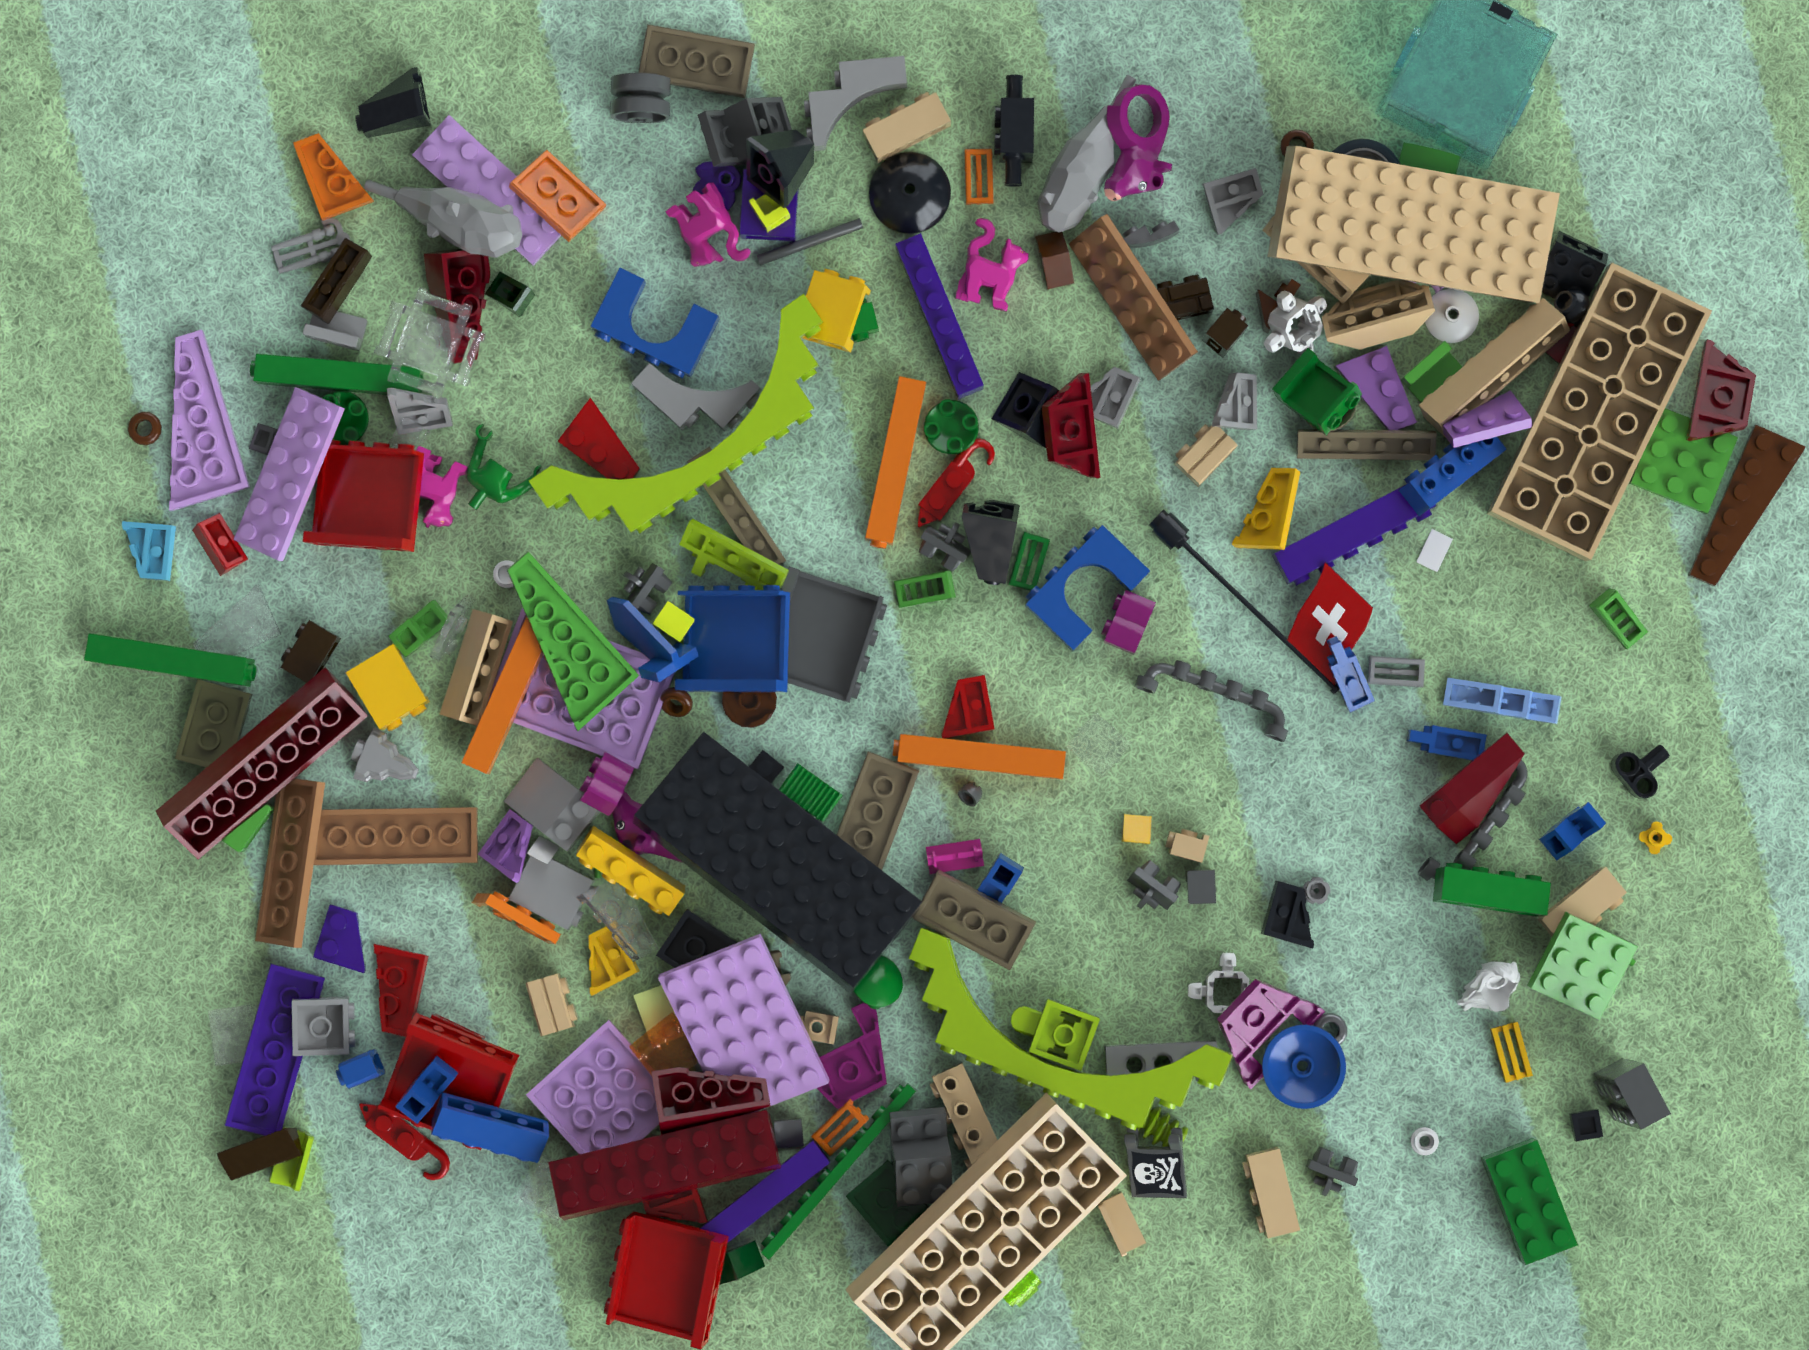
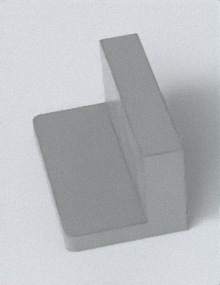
[303,311,368,351]

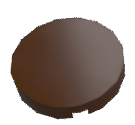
[722,692,777,728]

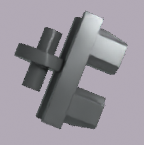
[919,522,971,572]
[623,563,672,615]
[1127,860,1181,910]
[1306,1146,1358,1196]

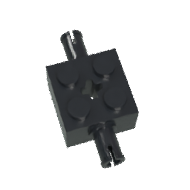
[994,74,1034,187]

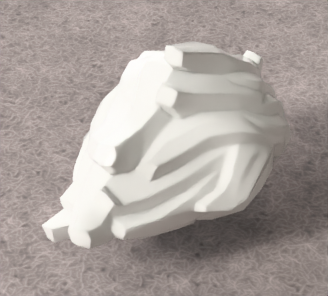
[1457,961,1520,1012]

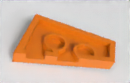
[293,133,374,221]
[472,891,561,944]

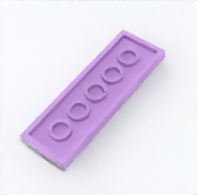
[412,115,561,266]
[234,387,345,561]

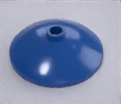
[1262,1025,1346,1109]

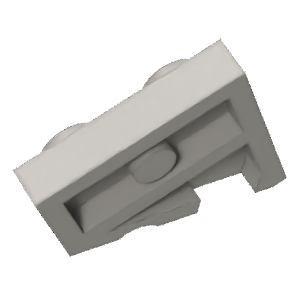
[1091,367,1141,429]
[1212,373,1257,430]
[387,388,453,435]

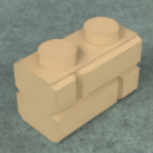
[1174,424,1238,487]
[525,973,578,1036]

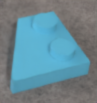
[122,521,176,581]

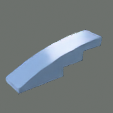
[1443,678,1562,724]

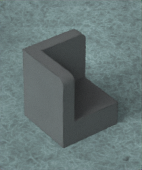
[1185,870,1216,904]

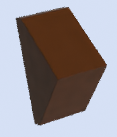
[1035,232,1074,290]

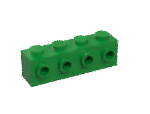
[1433,863,1551,917]

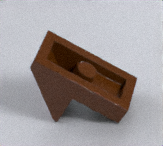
[1256,279,1301,334]

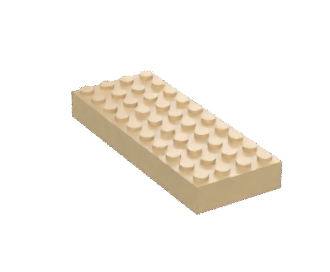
[1267,146,1560,303]
[1487,263,1712,561]
[845,1093,1127,1350]

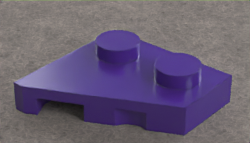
[313,904,366,973]

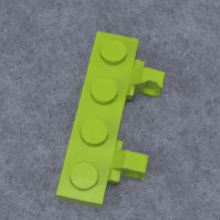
[679,519,789,590]

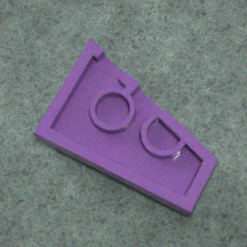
[1335,346,1417,430]
[1443,390,1532,448]

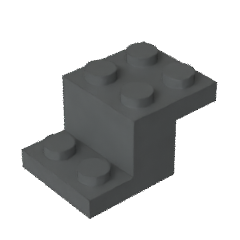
[698,97,792,167]
[889,1107,952,1207]

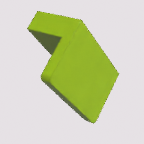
[268,1127,314,1192]

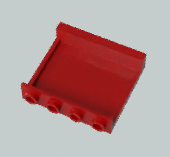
[303,440,424,552]
[378,1013,520,1150]
[604,1211,729,1350]

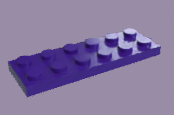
[224,963,325,1136]

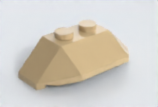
[1322,279,1435,350]

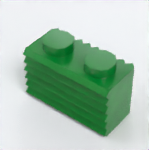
[779,763,843,822]

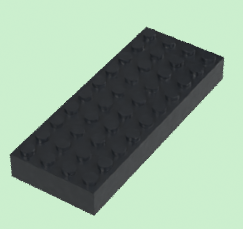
[633,731,922,994]

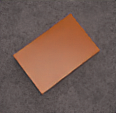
[509,150,607,242]

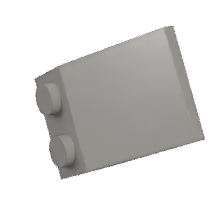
[504,758,600,852]

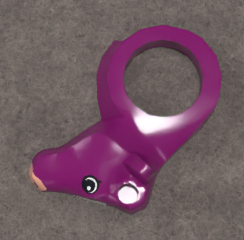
[1104,84,1173,201]
[612,791,683,863]

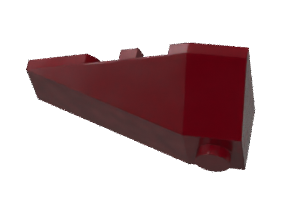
[424,249,491,364]
[1419,732,1525,844]
[651,1067,770,1135]

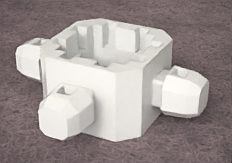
[1264,291,1327,355]
[1188,953,1249,1031]

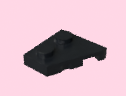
[1261,881,1314,949]

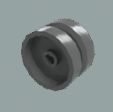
[610,73,671,123]

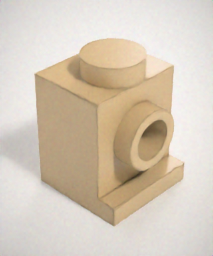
[1165,829,1209,863]
[800,1010,839,1045]

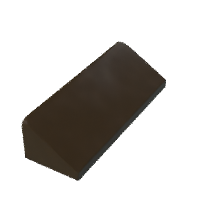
[301,238,372,324]
[217,1128,303,1181]

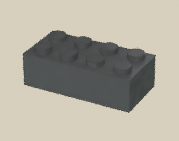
[1593,1058,1671,1130]

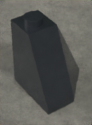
[355,67,431,138]
[746,129,814,208]
[962,500,1020,585]

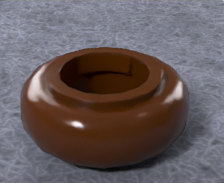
[1280,129,1314,157]
[128,412,162,445]
[660,687,693,717]

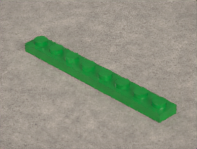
[761,1083,916,1260]

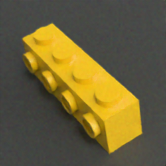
[576,825,685,916]

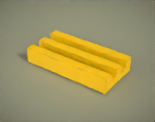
[1490,1021,1533,1083]

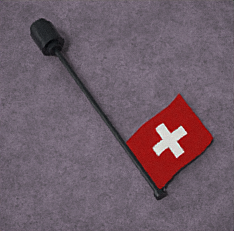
[1149,509,1373,694]

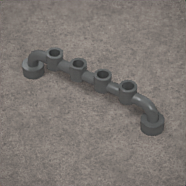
[1134,660,1288,742]
[1418,759,1528,881]

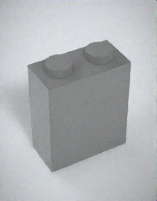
[509,856,596,930]

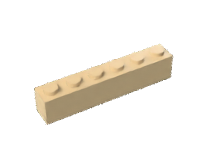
[1419,298,1570,438]

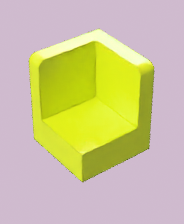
[749,194,790,233]
[652,601,695,643]

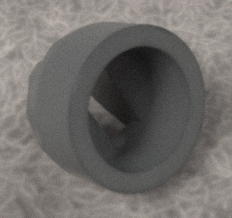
[958,782,982,807]

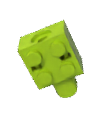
[1011,999,1100,1071]

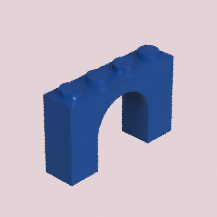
[591,268,720,379]
[1025,525,1150,652]

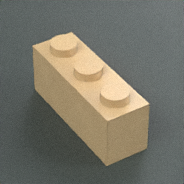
[863,92,951,163]
[1538,867,1627,937]
[1242,1147,1300,1238]

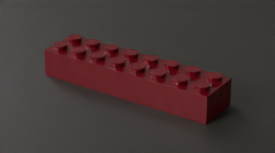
[155,667,368,860]
[548,1110,781,1221]

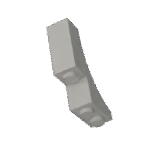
[804,56,907,151]
[631,363,761,431]

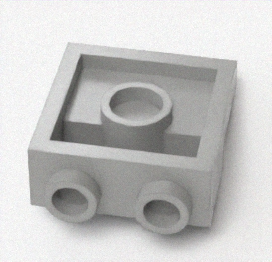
[292,996,355,1056]

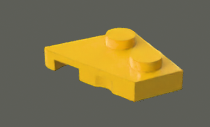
[588,922,640,996]

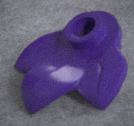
[692,161,741,211]

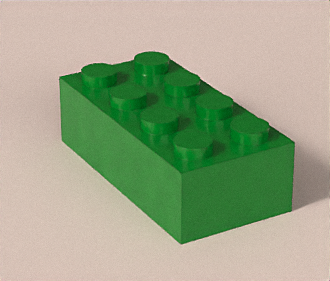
[1481,1138,1578,1265]

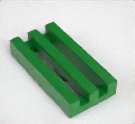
[1008,532,1050,591]

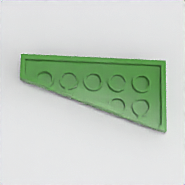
[507,551,639,731]

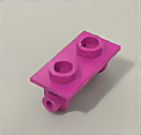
[926,839,984,874]

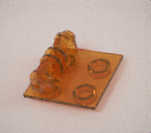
[629,1012,698,1076]

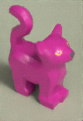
[665,182,751,267]
[955,218,1029,312]
[416,446,468,528]

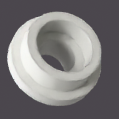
[1410,1127,1439,1155]

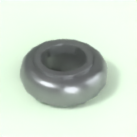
[1314,1013,1347,1044]

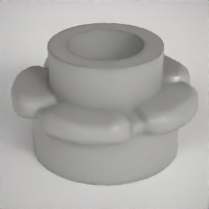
[1303,877,1330,904]

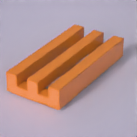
[965,149,993,205]
[811,1099,870,1156]

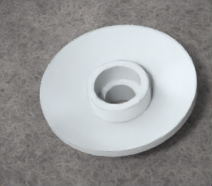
[1425,289,1479,343]

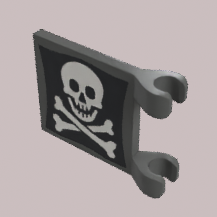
[1124,1128,1188,1198]

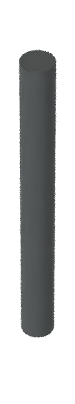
[757,218,863,266]

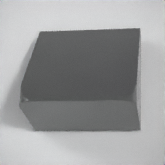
[249,423,278,455]
[773,1118,804,1148]

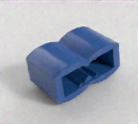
[336,1049,385,1089]

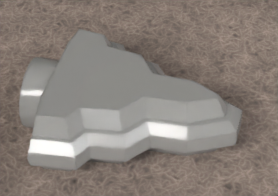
[351,727,419,782]

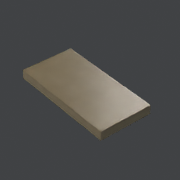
[638,24,755,98]
[836,751,919,870]
[913,869,1036,970]

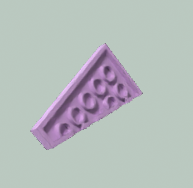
[169,330,250,511]

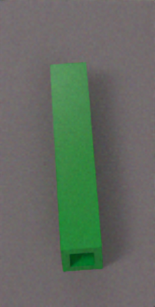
[250,354,424,395]
[84,633,257,687]

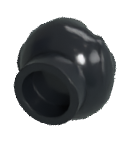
[1554,290,1590,327]

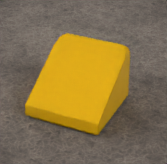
[1122,814,1152,844]

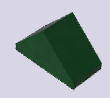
[485,272,535,317]
[719,1240,765,1285]

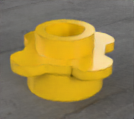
[1639,821,1672,854]

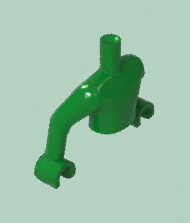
[466,424,542,510]

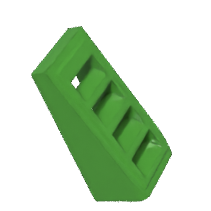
[894,571,956,608]
[1589,588,1648,649]
[222,804,274,852]

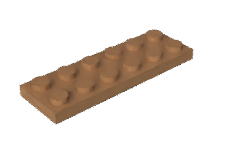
[1069,214,1198,381]
[255,779,325,948]
[314,807,478,865]

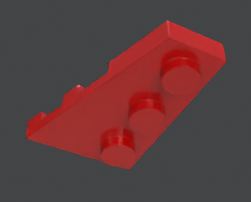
[558,397,640,480]
[374,944,429,1037]

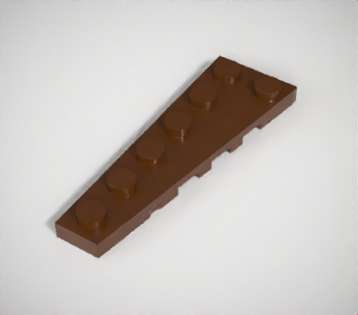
[1688,425,1806,587]

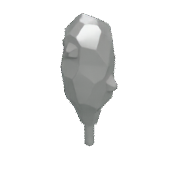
[1037,75,1136,232]
[364,180,522,258]

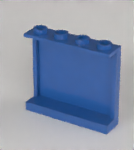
[675,585,790,692]

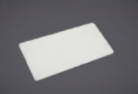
[1417,529,1453,572]
[527,836,560,864]

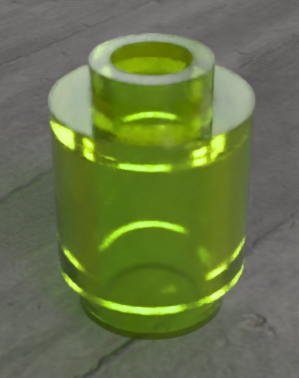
[1003,1270,1042,1307]

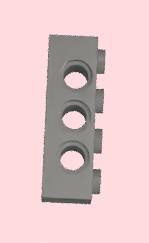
[1104,1040,1217,1081]

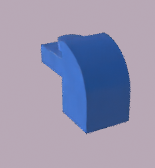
[1539,802,1606,861]
[977,853,1024,903]
[395,1055,458,1124]

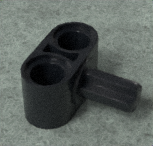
[1611,745,1670,799]

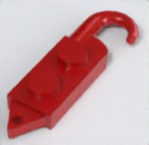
[918,438,995,527]
[359,1103,450,1180]

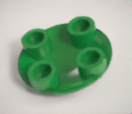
[323,391,369,445]
[924,399,979,454]
[854,956,903,1009]

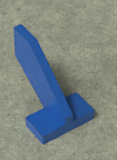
[607,597,699,682]

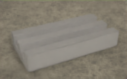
[1367,656,1425,687]

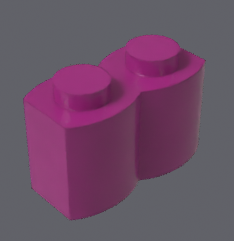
[1101,590,1156,655]
[579,752,634,816]

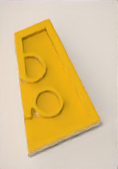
[1231,468,1300,550]

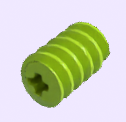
[1137,1106,1188,1147]

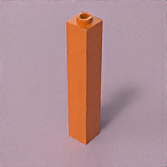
[865,376,926,549]
[461,616,543,775]
[893,734,1066,780]

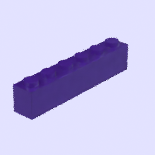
[895,233,984,400]
[1272,485,1436,586]

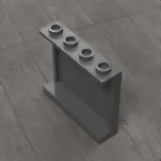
[781,566,887,703]

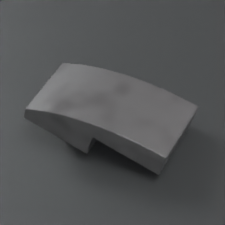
[1122,221,1180,249]

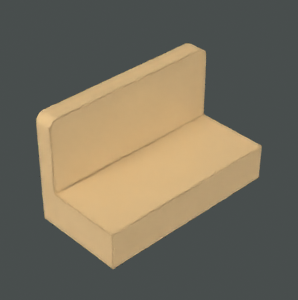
[1098,1192,1146,1257]

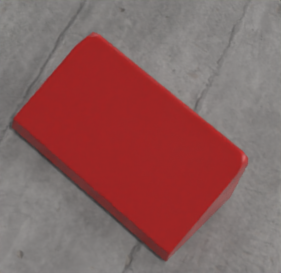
[192,513,248,576]

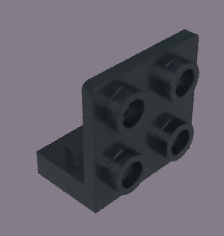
[1542,231,1608,299]

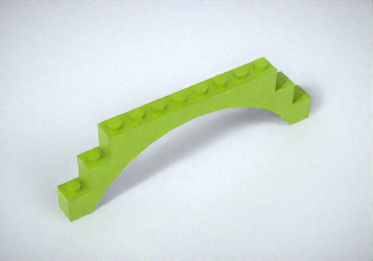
[529,294,823,534]
[909,928,1233,1130]

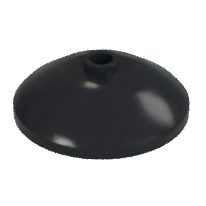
[869,152,951,234]

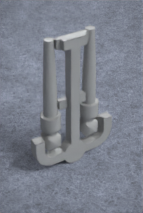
[271,218,350,274]

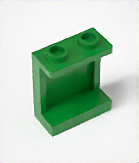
[1272,348,1362,436]

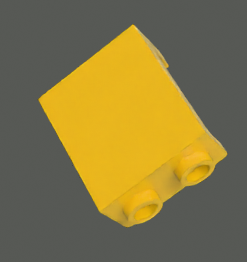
[802,269,871,353]
[345,644,430,732]

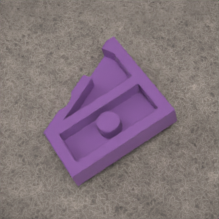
[478,809,533,883]

